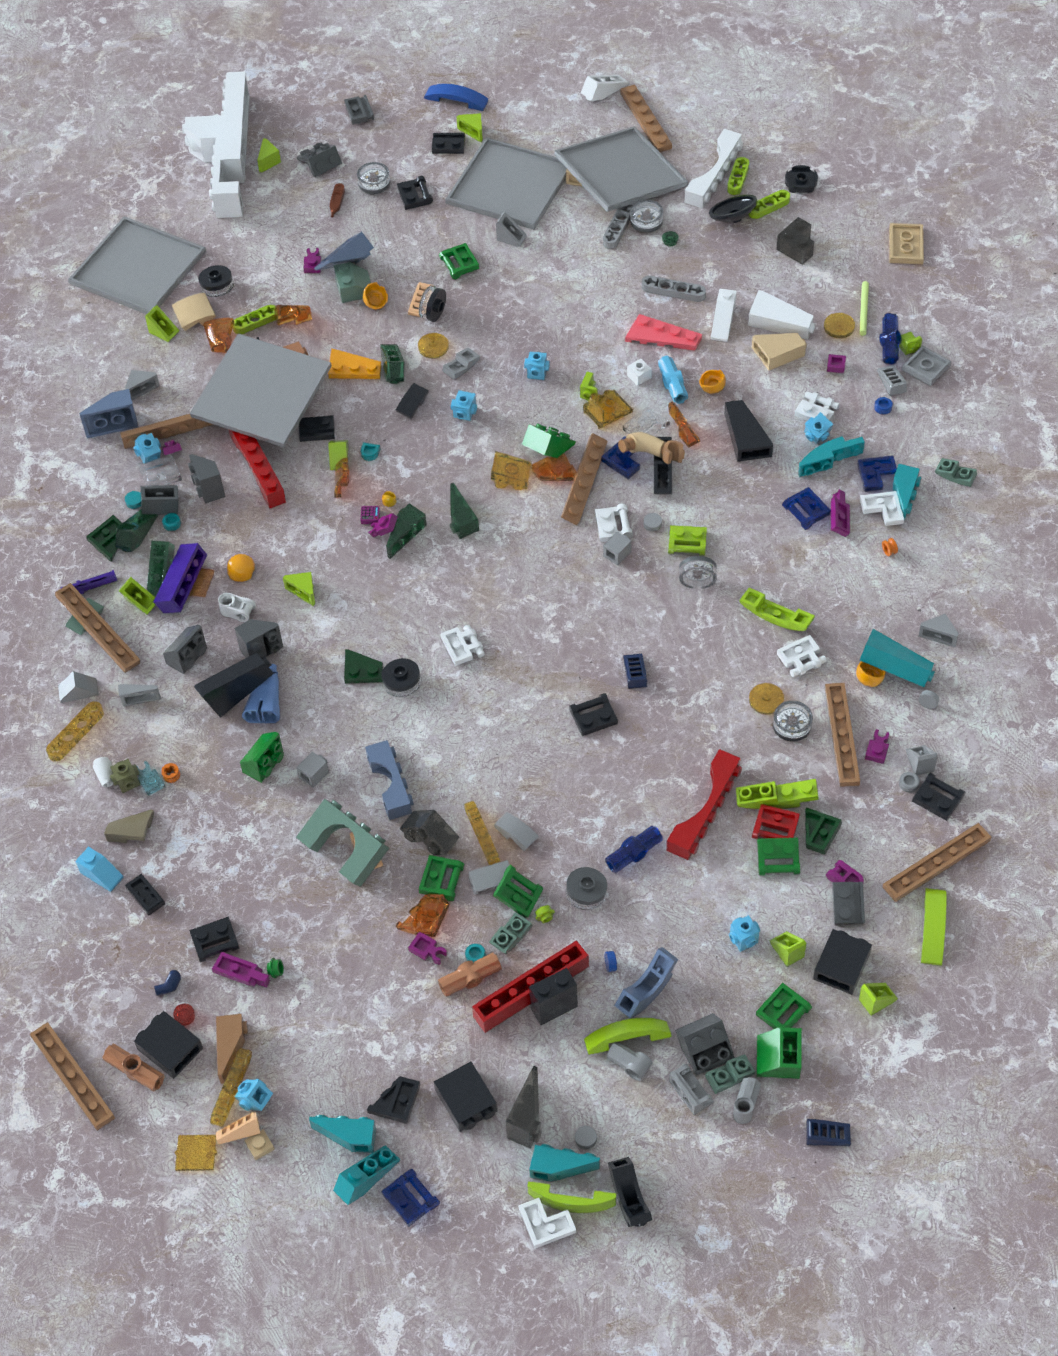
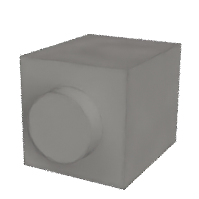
[603,532,632,565]
[296,752,329,788]

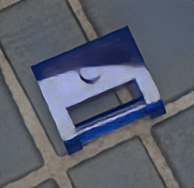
[782,487,831,530]
[381,1169,440,1227]

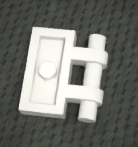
[794,391,839,421]
[441,625,485,666]
[777,635,827,677]

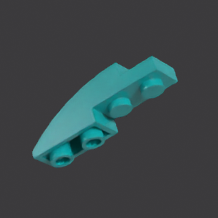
[798,436,865,477]

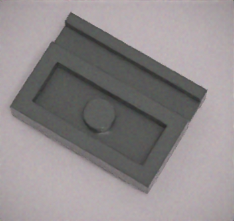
[344,95,374,125]
[832,882,865,924]

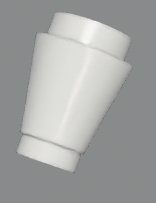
[93,757,113,787]

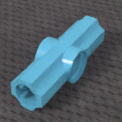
[658,356,688,404]

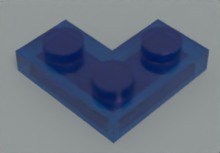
[601,436,640,479]
[857,455,897,492]

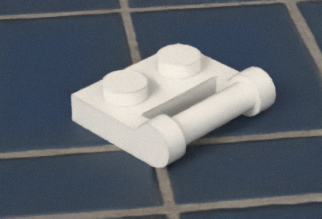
[595,504,633,542]

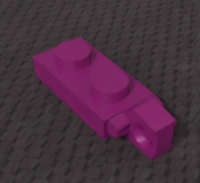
[831,489,850,537]
[212,952,271,988]

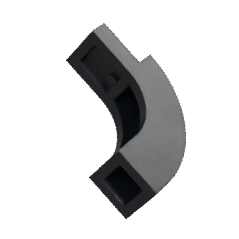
[608,1157,653,1227]

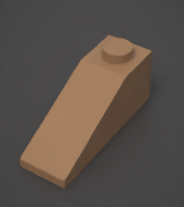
[216,1014,248,1084]

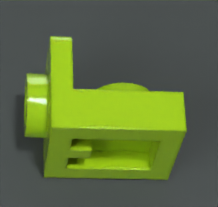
[895,331,922,355]
[580,372,598,402]

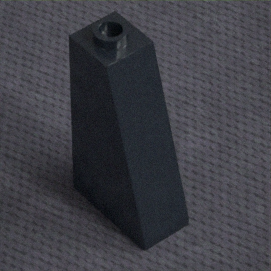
[724,400,773,462]
[194,653,274,718]

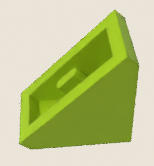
[456,113,483,142]
[257,138,281,173]
[145,305,180,342]
[328,440,348,470]
[283,572,315,606]
[119,577,156,615]
[769,931,806,967]
[859,983,898,1016]

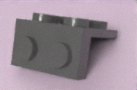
[297,142,342,177]

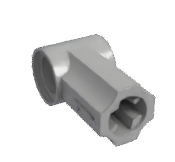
[607,1042,653,1081]
[733,1077,761,1124]

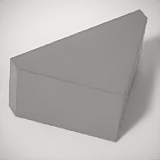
[496,212,527,247]
[125,370,160,400]
[918,614,959,647]
[58,671,99,703]
[906,745,937,775]

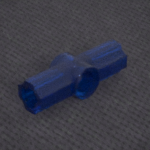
[879,313,902,365]
[605,826,663,873]

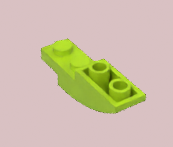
[736,779,819,809]

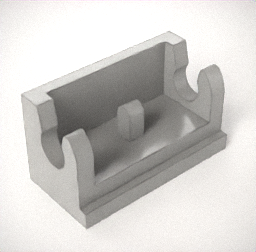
[469,860,514,895]
[669,1064,714,1115]

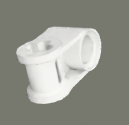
[218,593,256,622]

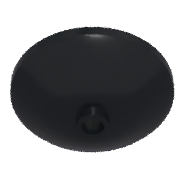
[709,195,758,223]

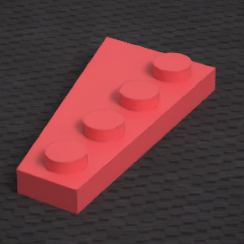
[625,314,702,350]

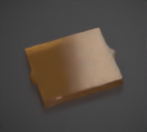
[189,568,214,597]

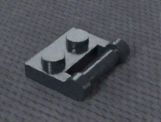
[397,176,433,210]
[569,693,618,736]
[912,772,966,821]
[189,916,240,963]

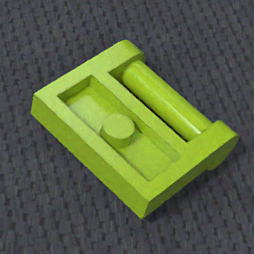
[668,525,707,556]

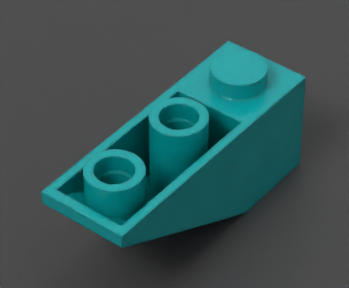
[892,464,922,521]
[309,1115,376,1153]
[529,1144,600,1182]
[333,1145,400,1205]

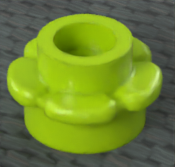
[535,905,555,923]

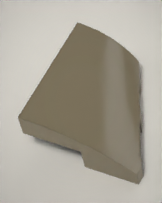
[104,810,154,843]

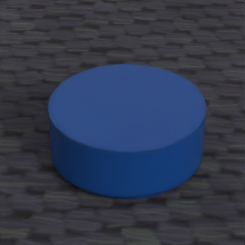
[874,397,893,414]
[604,951,617,972]

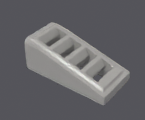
[877,365,907,396]
[118,684,161,706]

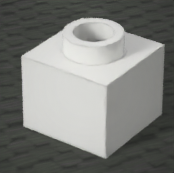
[627,359,652,386]

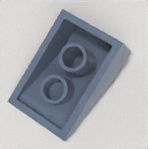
[314,231,374,270]
[79,389,139,439]

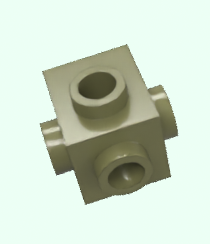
[110,759,140,793]

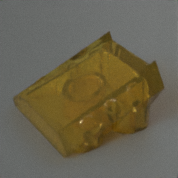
[583,390,633,429]
[491,451,532,490]

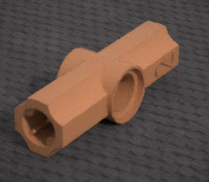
[438,953,502,997]
[102,1043,165,1092]

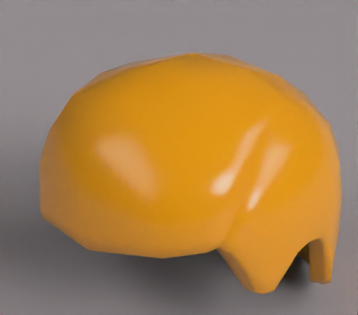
[362,282,388,310]
[699,370,726,394]
[227,554,255,582]
[856,661,886,687]

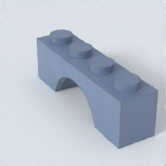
[365,740,414,820]

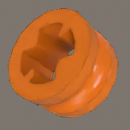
[882,538,898,556]
[161,763,180,783]

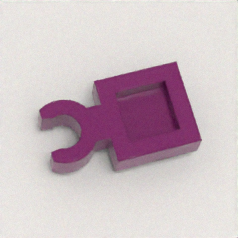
[303,248,321,273]
[368,513,398,537]
[865,729,889,764]
[408,932,447,965]

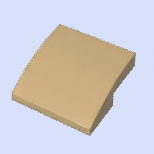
[172,293,216,331]

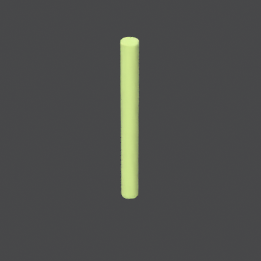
[860,281,869,336]

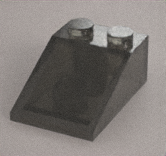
[505,1066,542,1149]

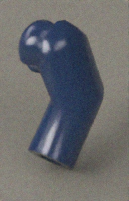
[154,970,181,996]

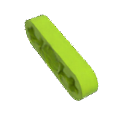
[727,157,749,195]
[748,190,790,219]
[232,305,279,334]

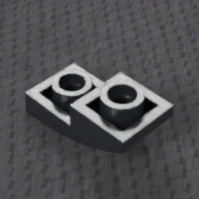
[395,383,429,419]

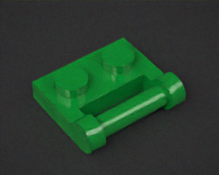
[439,243,479,280]
[757,838,800,875]
[418,855,465,901]
[493,865,543,918]
[756,982,812,1029]

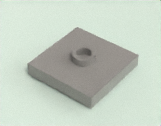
[902,345,952,386]

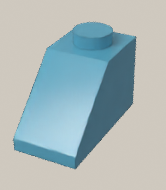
[75,846,124,892]

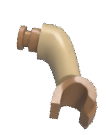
[618,432,685,464]

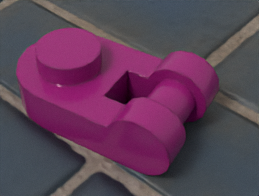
[826,860,864,883]

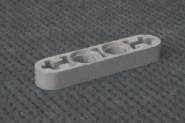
[603,204,635,249]
[642,276,706,302]

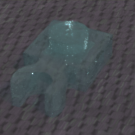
[137,761,165,796]

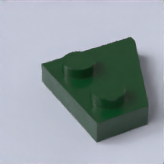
[86,515,126,562]
[344,649,383,684]
[805,807,842,855]

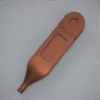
[330,183,345,218]

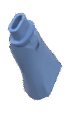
[242,664,280,723]

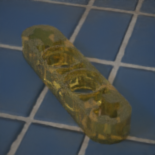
[46,701,104,761]
[464,800,500,865]
[210,1048,252,1127]

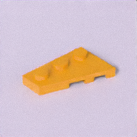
[328,348,382,379]

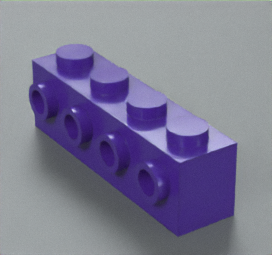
[153,543,207,613]

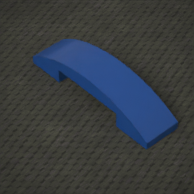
[424,84,488,111]

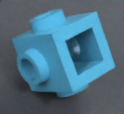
[524,351,550,380]
[451,390,477,421]
[804,412,833,444]
[133,433,161,464]
[729,915,760,952]
[234,1079,273,1111]

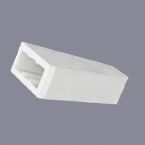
[748,290,815,340]

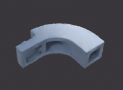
[614,947,678,1018]

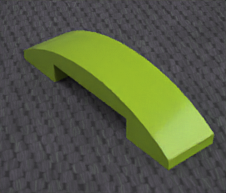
[739,588,815,631]
[921,888,947,966]
[584,1018,672,1055]
[527,1181,616,1213]

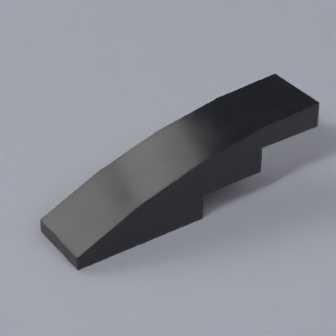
[654,437,672,494]

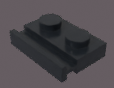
[432,133,465,154]
[299,415,335,442]

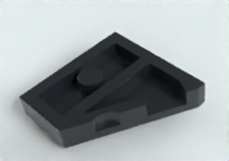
[367,1076,421,1124]

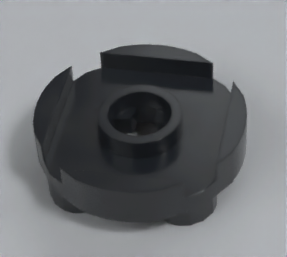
[785,165,818,193]

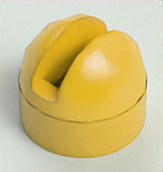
[382,491,397,507]

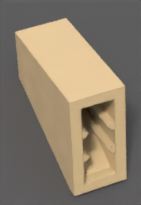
[752,333,807,370]

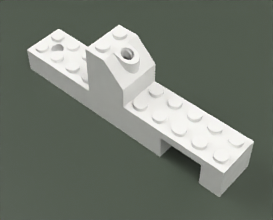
[182,71,250,218]

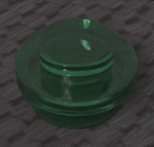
[662,231,679,247]

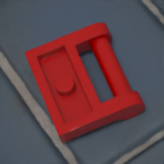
[752,804,800,839]

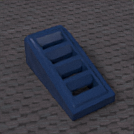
[623,653,647,689]
[806,1119,851,1146]

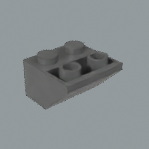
[188,454,225,504]
[140,485,179,515]
[234,619,283,659]
[163,625,207,674]
[675,1013,735,1075]

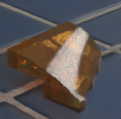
[275,305,312,325]
[203,318,234,353]
[668,402,700,448]
[531,453,577,481]
[334,458,349,498]
[396,894,450,937]

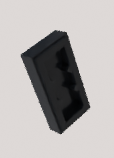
[125,874,165,916]

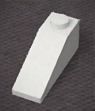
[581,75,629,102]
[711,289,737,342]

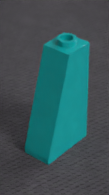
[860,629,935,687]

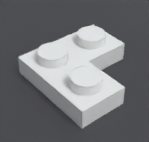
[860,491,904,526]
[518,1198,576,1249]

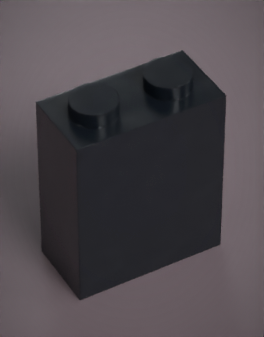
[813,929,872,995]
[529,968,578,1025]
[134,1011,203,1079]
[434,1061,498,1132]

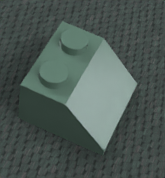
[333,262,371,303]

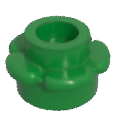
[267,958,284,978]

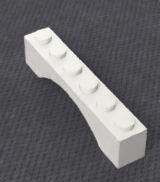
[684,129,743,208]

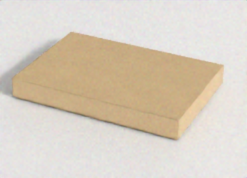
[889,223,924,264]

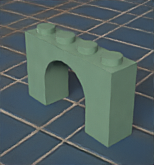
[296,799,389,887]

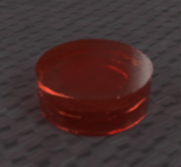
[173,1003,195,1026]

